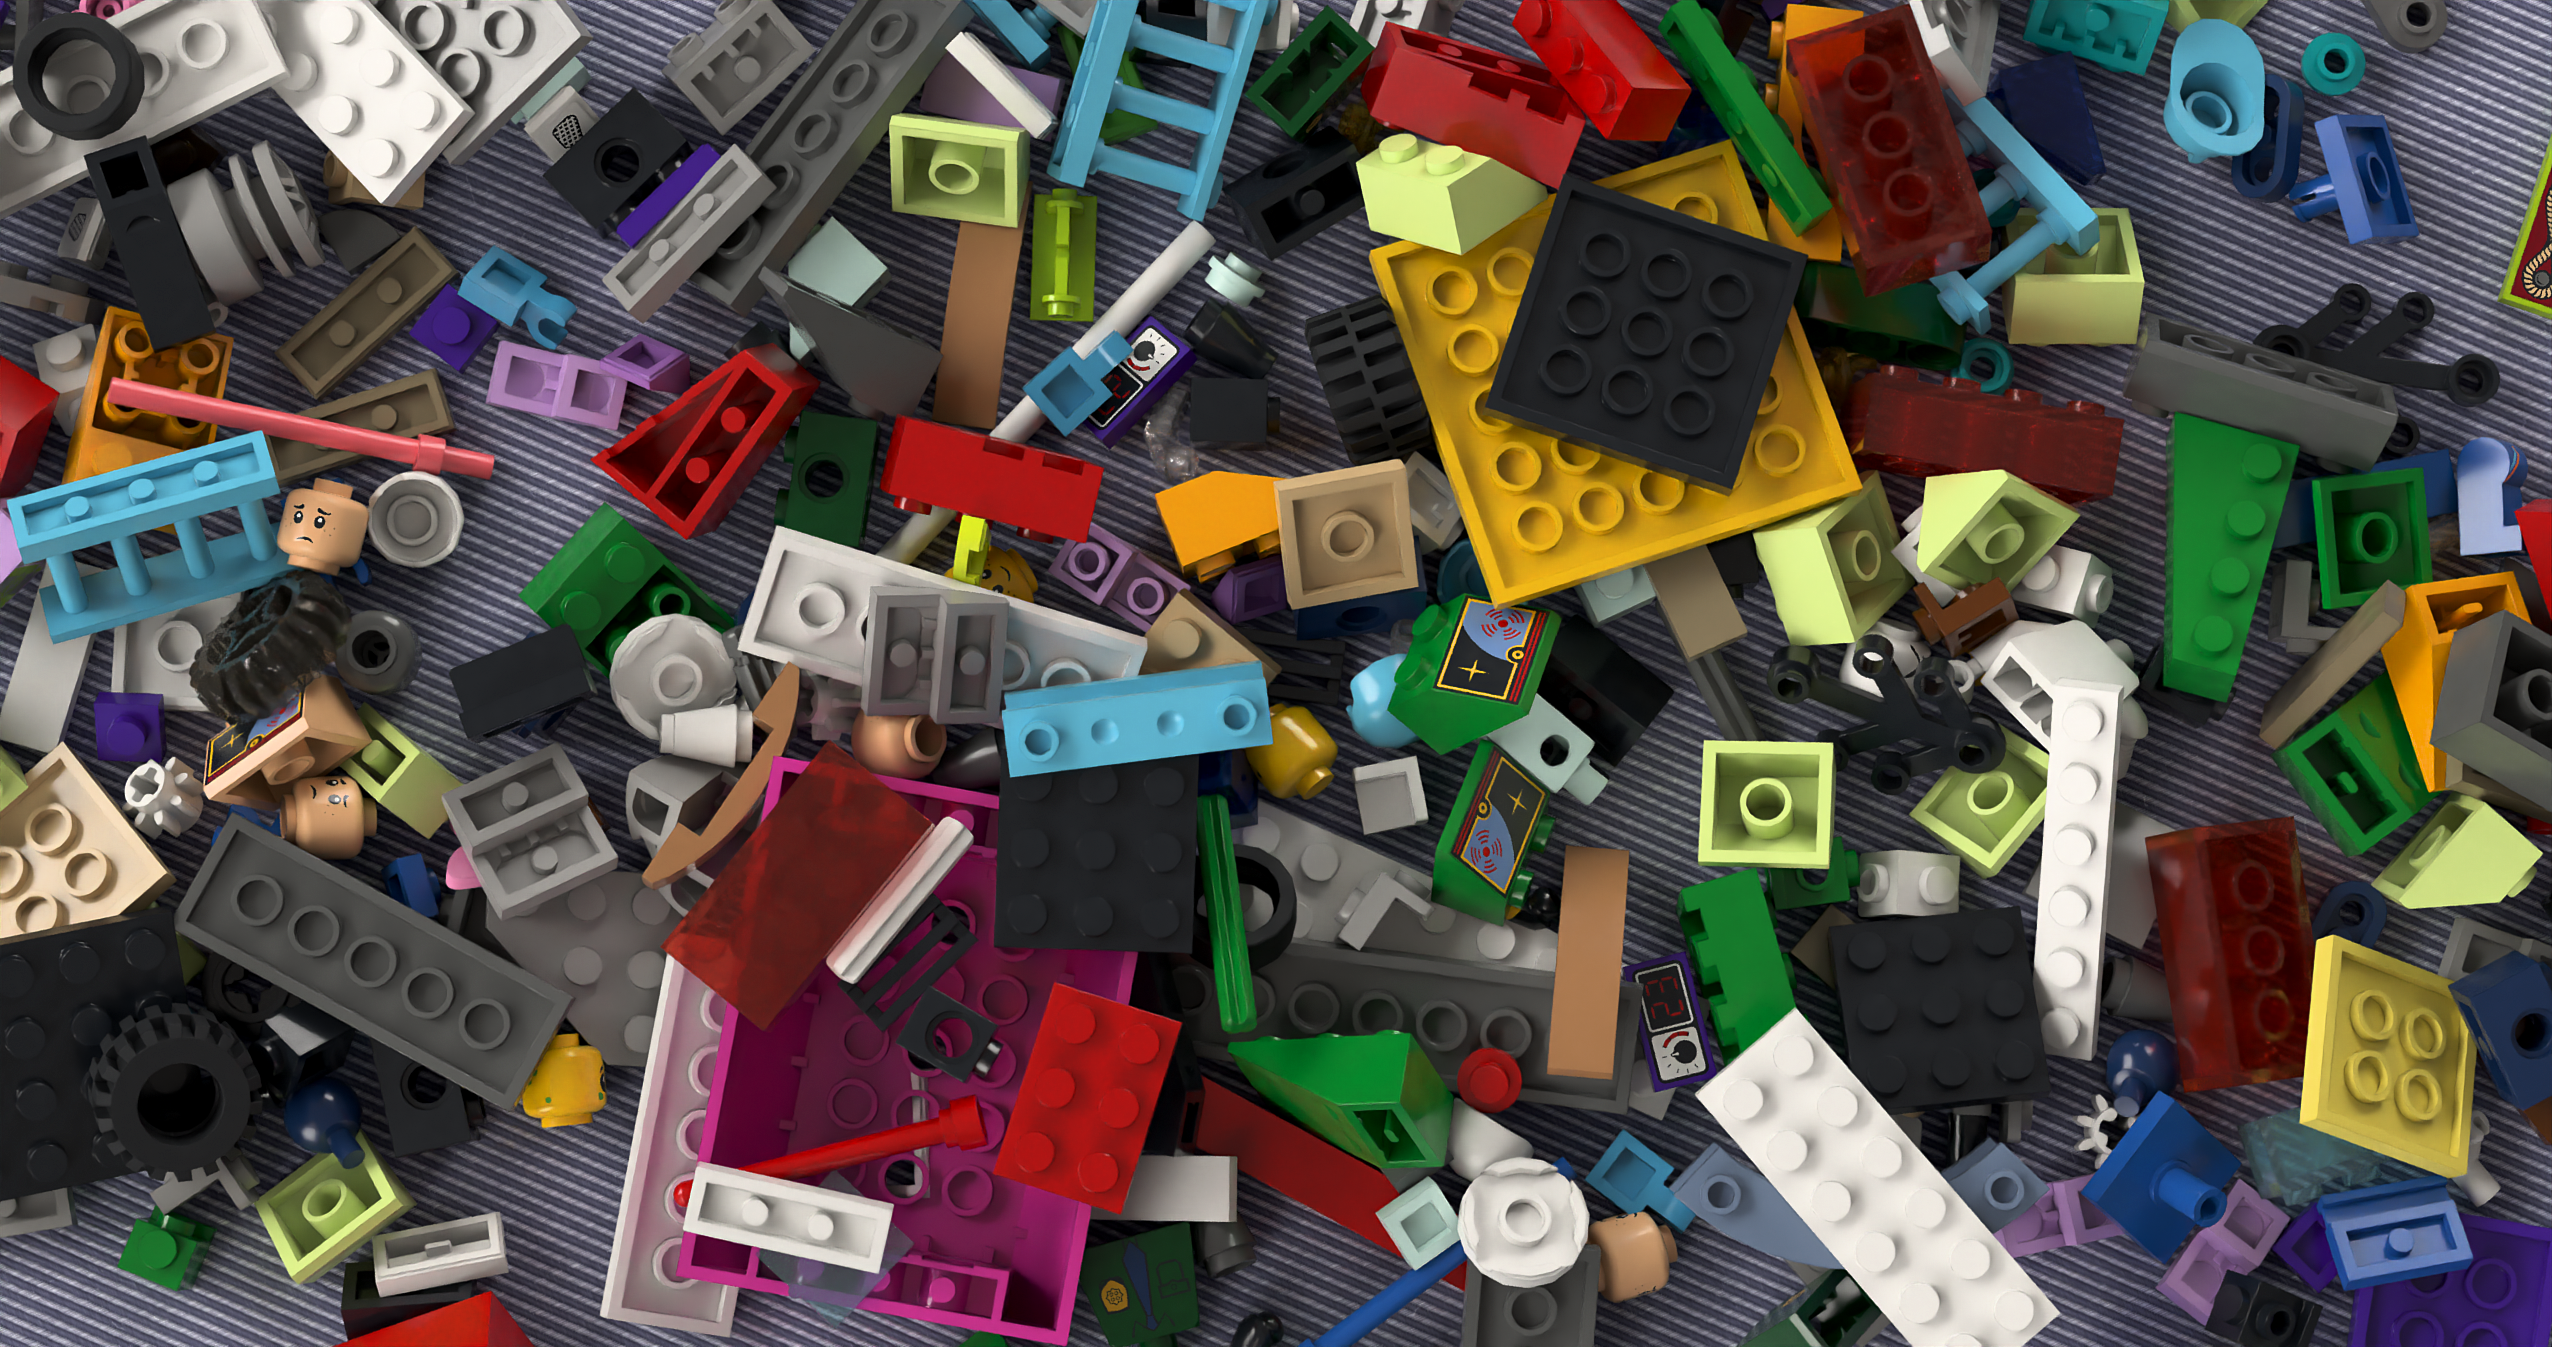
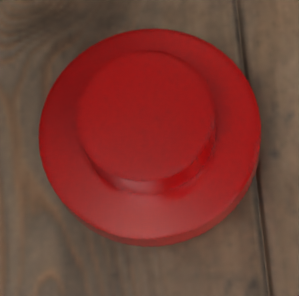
[1457,1048,1522,1113]

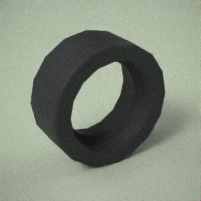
[13,12,145,141]
[1189,844,1297,971]

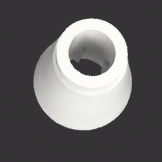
[659,704,753,768]

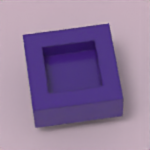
[409,283,501,374]
[94,692,167,763]
[2270,1202,2338,1294]

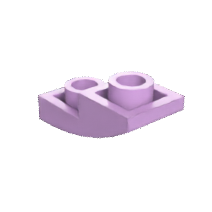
[919,51,1065,142]
[1047,522,1197,632]

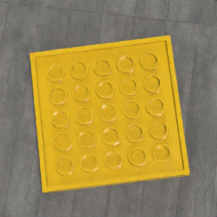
[1369,139,1863,611]

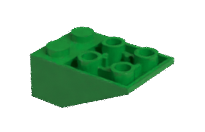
[518,502,734,680]
[2270,668,2444,857]
[1227,1030,1455,1169]

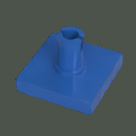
[2289,114,2420,245]
[2081,1091,2242,1265]

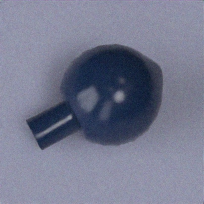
[2105,1029,2181,1117]
[283,1076,365,1169]

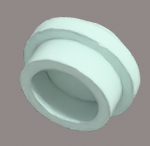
[1205,251,1266,308]

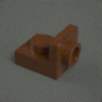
[1911,577,2019,659]

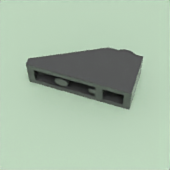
[758,266,943,422]

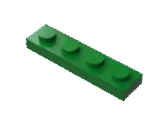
[1657,0,1833,238]

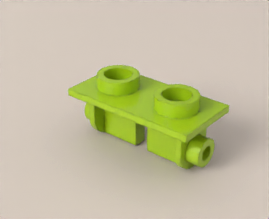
[1030,188,1098,322]

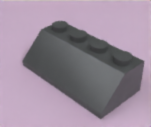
[2122,312,2399,474]

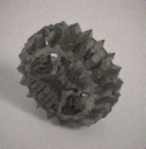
[188,569,353,726]

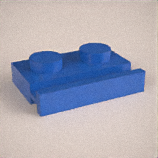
[2316,1175,2473,1291]

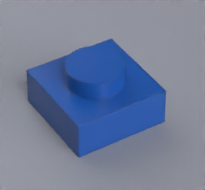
[380,853,441,919]

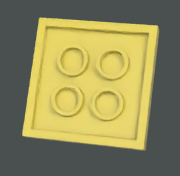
[2299,934,2477,1178]

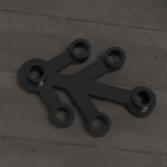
[2252,283,2500,457]
[1767,634,2007,795]

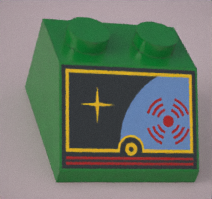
[1387,593,1562,755]
[1431,738,1556,927]

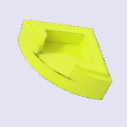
[953,515,992,587]

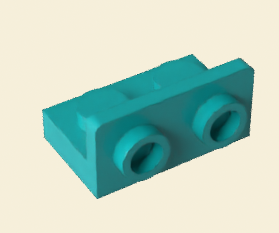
[2022,0,2170,76]

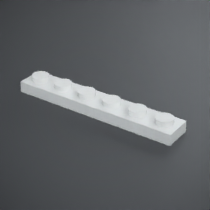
[2033,677,2124,1061]

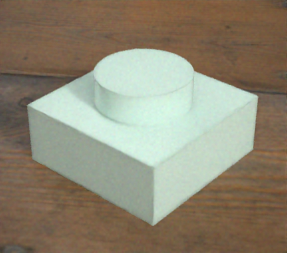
[1375,1176,1460,1271]

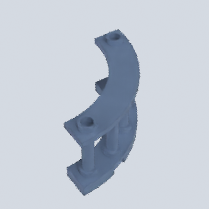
[1669,1136,2050,1269]

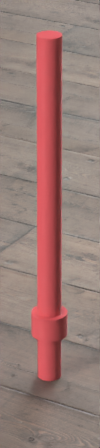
[107,377,494,480]

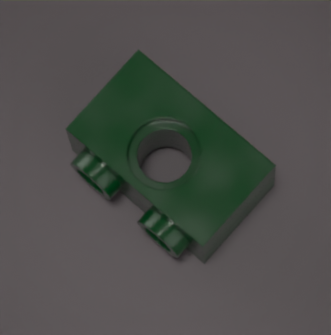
[774,410,882,551]

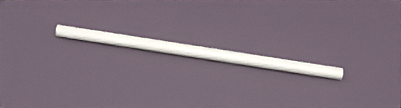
[734,220,1216,729]

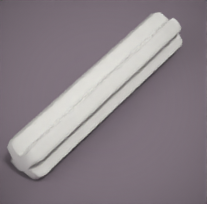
[826,817,974,984]

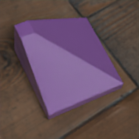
[599,333,690,394]
[1211,554,1287,625]

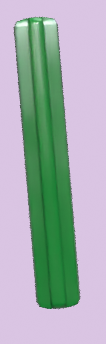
[1196,794,1257,1034]

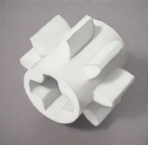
[796,669,862,740]
[122,757,204,840]
[2072,1094,2141,1169]

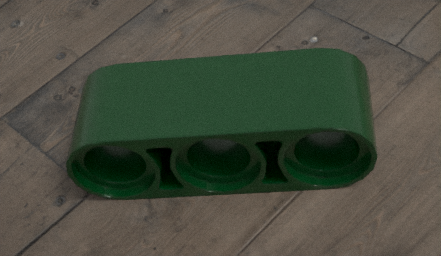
[1793,261,1968,371]

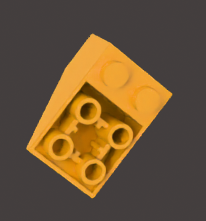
[61,306,234,535]
[1154,471,1287,584]
[2380,571,2532,793]

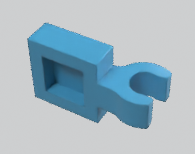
[457,245,577,350]
[1022,330,1133,437]
[1583,1129,1696,1234]

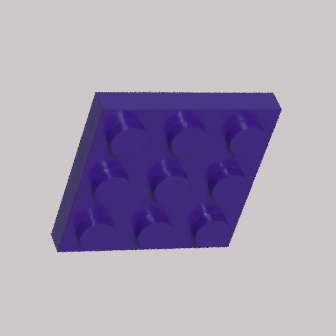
[2346,1213,2552,1347]

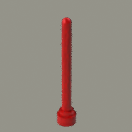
[673,1094,989,1208]

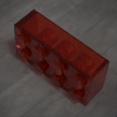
[1786,3,1992,298]
[1839,365,2124,508]
[660,739,936,1033]
[2145,816,2315,1093]

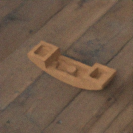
[932,181,1033,431]
[641,661,800,890]
[1547,845,1629,1080]

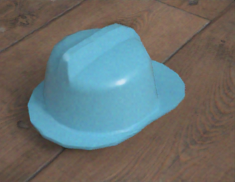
[2163,19,2265,164]

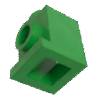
[1763,836,1860,912]
[117,1205,217,1291]

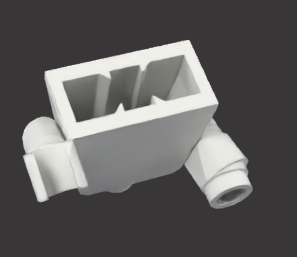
[1936,619,2148,781]

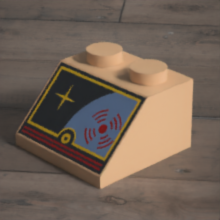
[203,670,373,812]

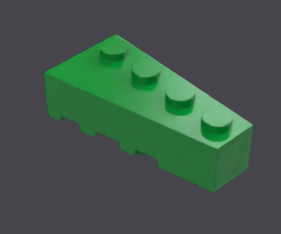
[2163,411,2300,703]
[1675,867,1810,1067]

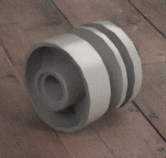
[167,140,325,307]

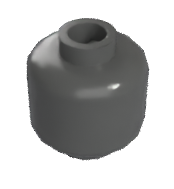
[333,610,422,696]

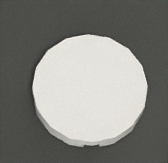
[609,613,737,740]
[1457,1157,1590,1288]

